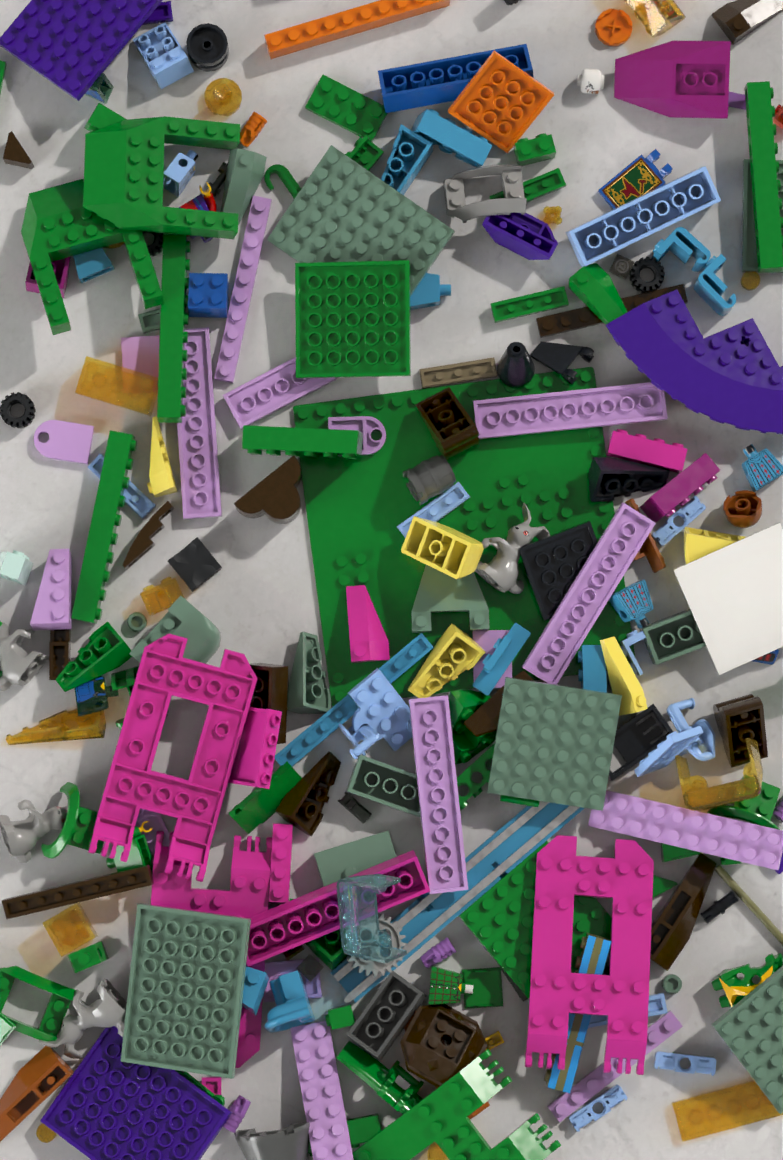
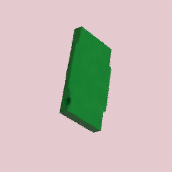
[229,762,302,834]

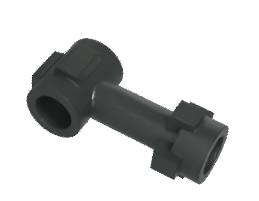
[206,162,228,197]

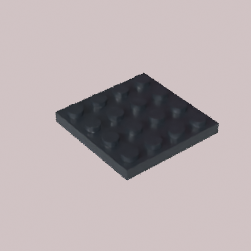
[519,521,615,621]

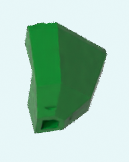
[448,689,497,764]

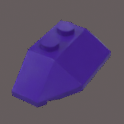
[482,213,558,260]

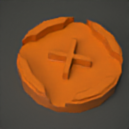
[595,9,632,46]

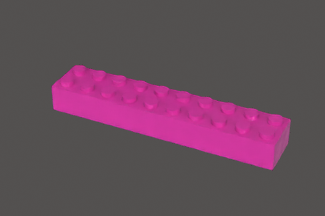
[246,850,430,967]

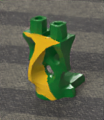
[711,953,783,1008]

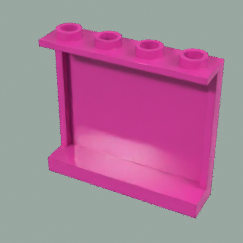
[228,707,282,789]

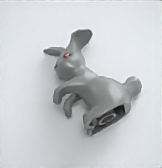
[475,503,550,594]
[0,623,49,691]
[0,789,80,863]
[39,979,127,1059]

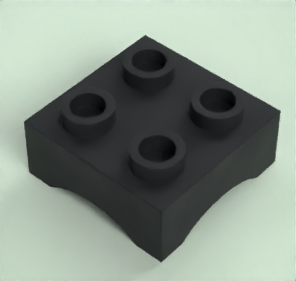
[168,537,222,592]

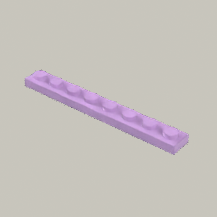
[547,1010,683,1123]

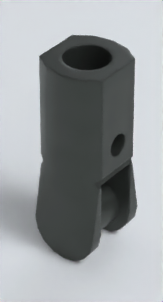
[338,791,372,824]

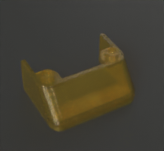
[675,738,763,811]

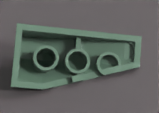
[220,148,267,225]
[287,632,331,714]

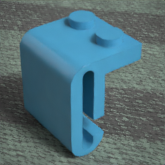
[652,227,711,272]
[694,254,736,316]

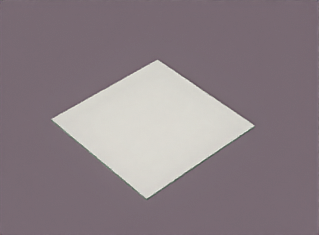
[673,522,783,675]

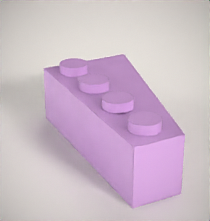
[30,549,72,630]

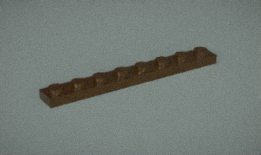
[536,284,688,338]
[1,865,154,919]

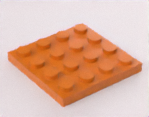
[448,51,554,153]

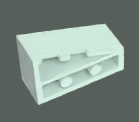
[0,550,33,585]

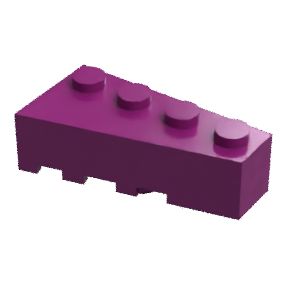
[640,453,720,523]

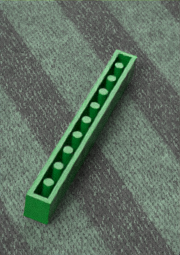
[744,81,783,273]
[157,234,191,423]
[71,430,137,624]

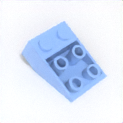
[133,22,194,89]

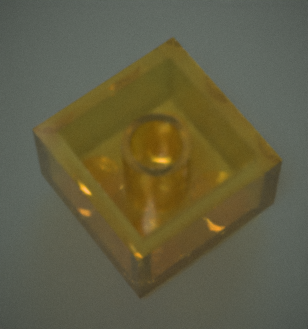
[43,903,98,957]

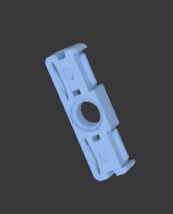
[652,496,706,546]
[654,1051,716,1076]
[569,1084,627,1132]

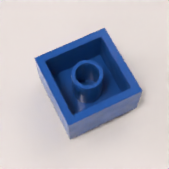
[188,273,229,318]

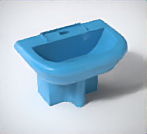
[264,970,315,1033]

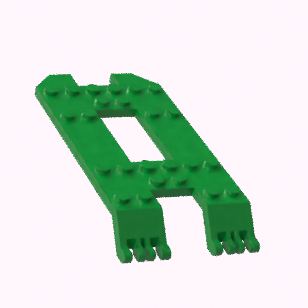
[353,1049,561,1160]

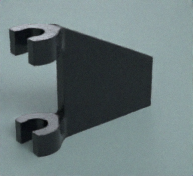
[530,341,594,385]

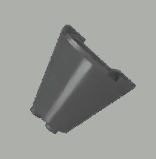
[235,1122,310,1160]

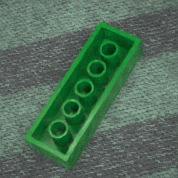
[242,425,363,459]

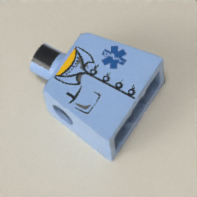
[163,150,198,197]

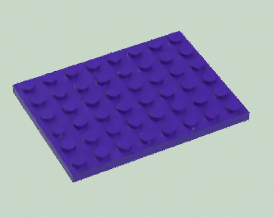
[0,0,162,101]
[40,1026,233,1160]

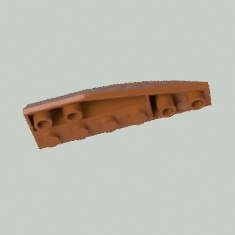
[0,1046,74,1142]

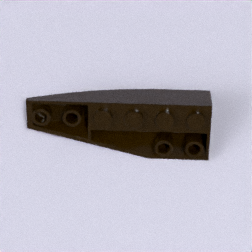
[650,852,717,971]

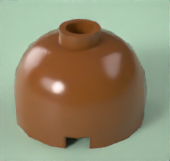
[723,490,762,528]

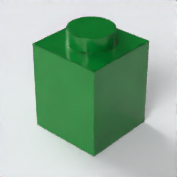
[325,1004,355,1030]

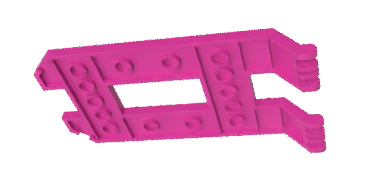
[88,633,257,882]
[151,831,272,1068]
[525,835,654,1075]

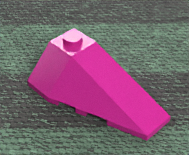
[346,585,390,663]

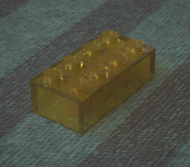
[75,356,158,417]

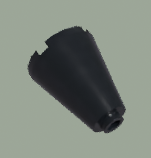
[497,342,535,388]

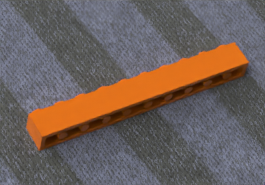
[264,0,450,59]

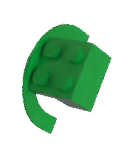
[707,774,780,830]
[41,782,104,859]

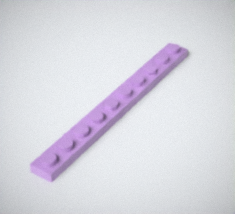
[214,196,272,383]

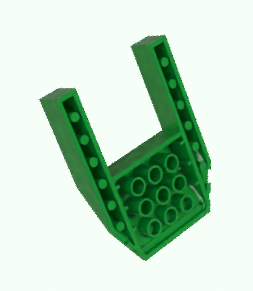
[83,116,240,240]
[21,178,164,335]

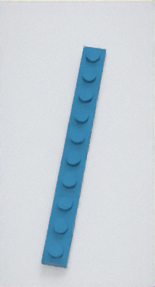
[275,633,434,766]

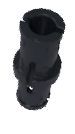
[700,891,739,924]

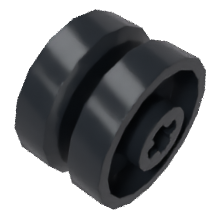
[186,23,229,72]

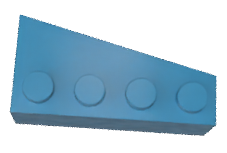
[411,109,492,167]
[381,124,434,195]
[577,645,607,693]
[242,966,269,1016]

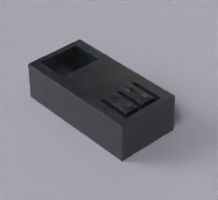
[609,704,673,781]

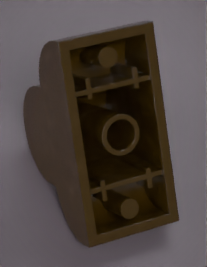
[415,387,480,460]
[234,455,302,524]
[713,694,768,768]

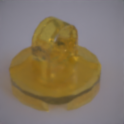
[205,78,242,116]

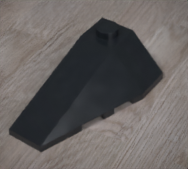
[588,457,670,502]

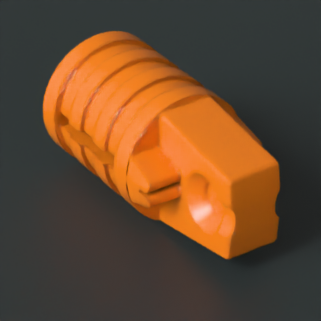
[240,112,267,147]

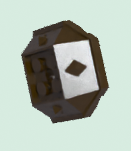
[400,1004,488,1088]

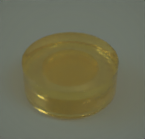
[741,271,760,291]
[36,1123,56,1143]

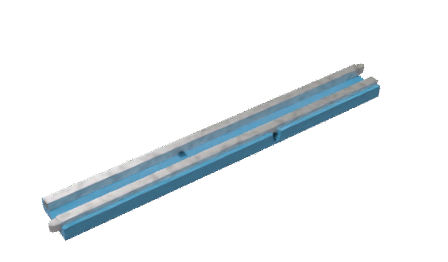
[331,801,584,1003]

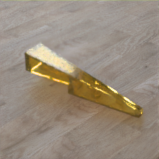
[6,696,106,745]

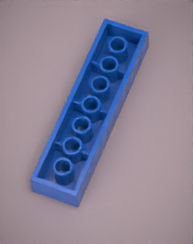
[378,44,534,113]

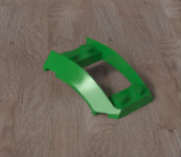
[0,965,75,1041]

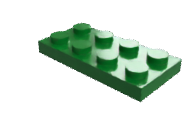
[305,75,388,142]

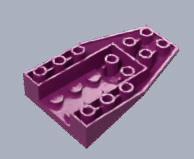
[614,41,731,119]

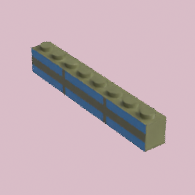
[544,933,611,1093]

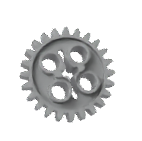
[342,913,407,977]

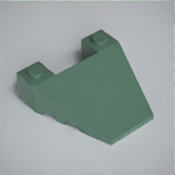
[411,565,490,633]

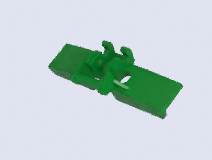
[336,1041,436,1142]

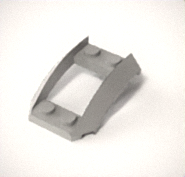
[443,165,527,223]

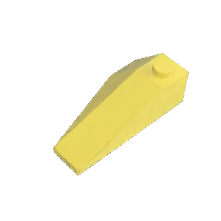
[147,416,177,498]
[408,624,485,698]
[600,636,648,716]

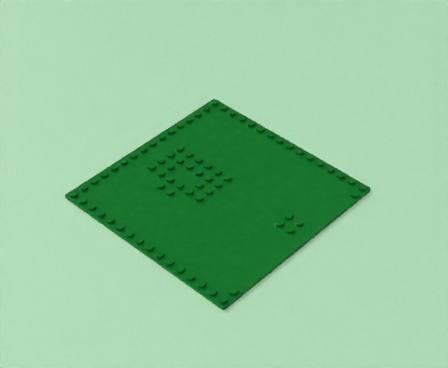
[293,367,635,706]

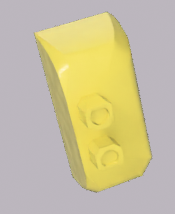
[401,516,484,579]
[684,527,746,564]

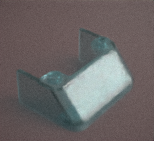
[336,874,407,963]

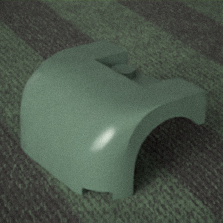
[129,595,221,663]

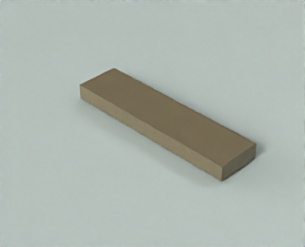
[419,357,497,389]

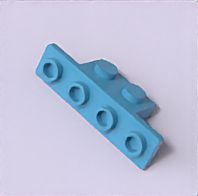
[473,623,531,696]

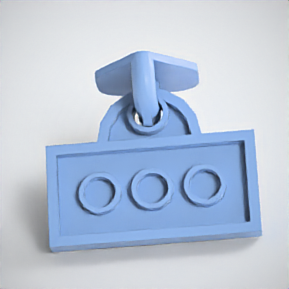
[338,668,412,759]
[634,698,715,777]

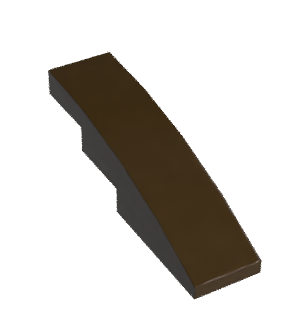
[122,501,174,570]
[49,629,71,680]

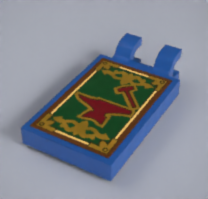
[598,149,673,209]

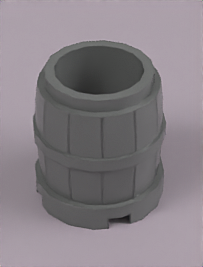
[402,455,456,505]

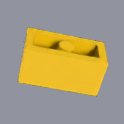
[485,1030,504,1050]

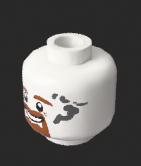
[577,69,604,94]

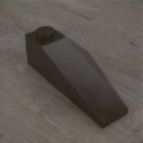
[711,0,783,45]
[464,670,534,737]
[276,751,341,837]

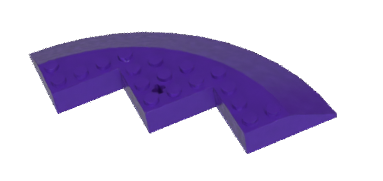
[606,290,783,434]

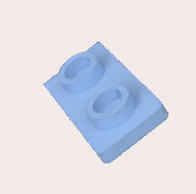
[620,630,646,676]

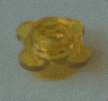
[543,206,562,225]

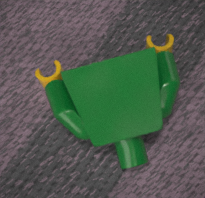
[106,821,153,876]

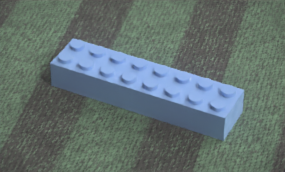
[565,166,721,267]

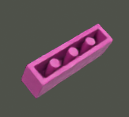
[606,429,687,474]
[269,823,293,904]

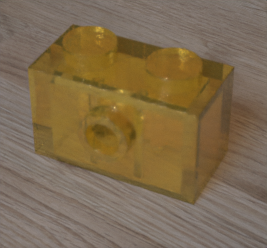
[140,577,185,616]

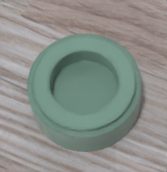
[127,612,147,632]
[662,974,682,994]

